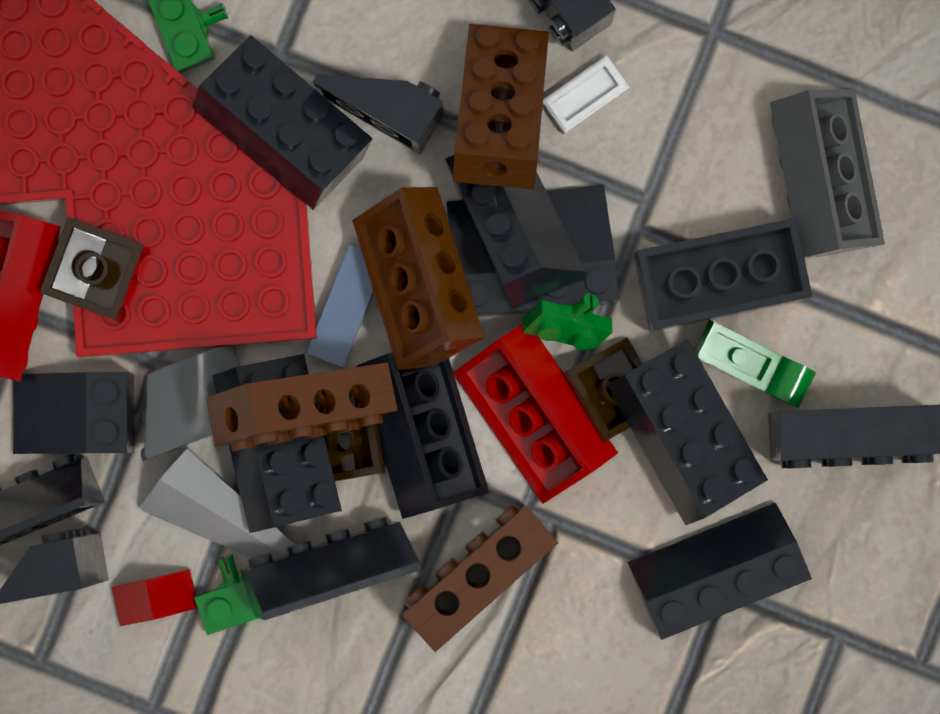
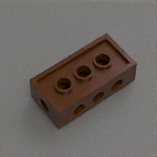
[453,24,549,190]
[352,187,485,370]
[206,362,398,452]
[402,504,559,652]

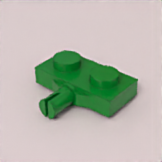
[148,0,229,73]
[522,293,613,351]
[194,554,259,635]

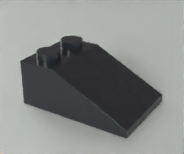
[312,75,444,154]
[13,372,134,454]

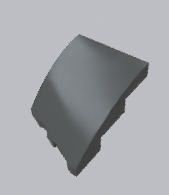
[141,345,240,462]

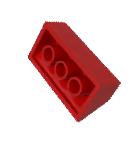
[0,211,61,382]
[453,324,618,504]

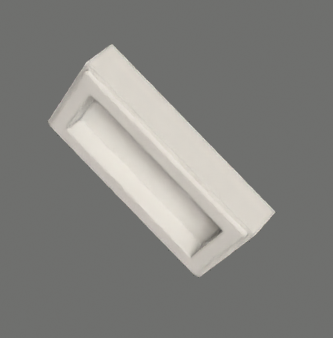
[543,55,630,135]

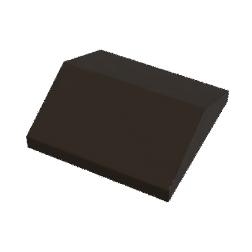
[40,217,145,321]
[564,337,642,443]
[324,425,385,482]

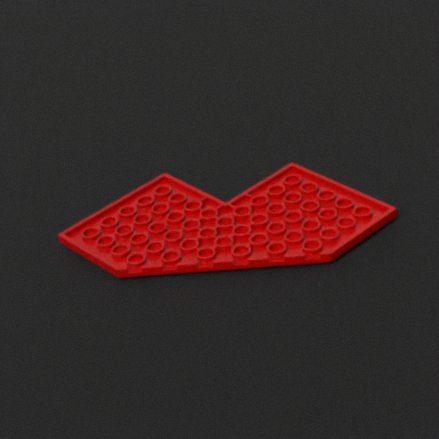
[0,0,317,358]

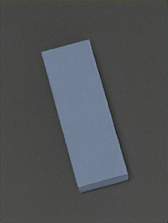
[306,242,374,369]

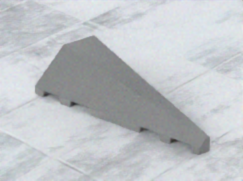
[139,449,297,559]

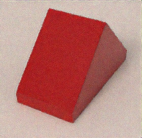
[111,569,198,626]

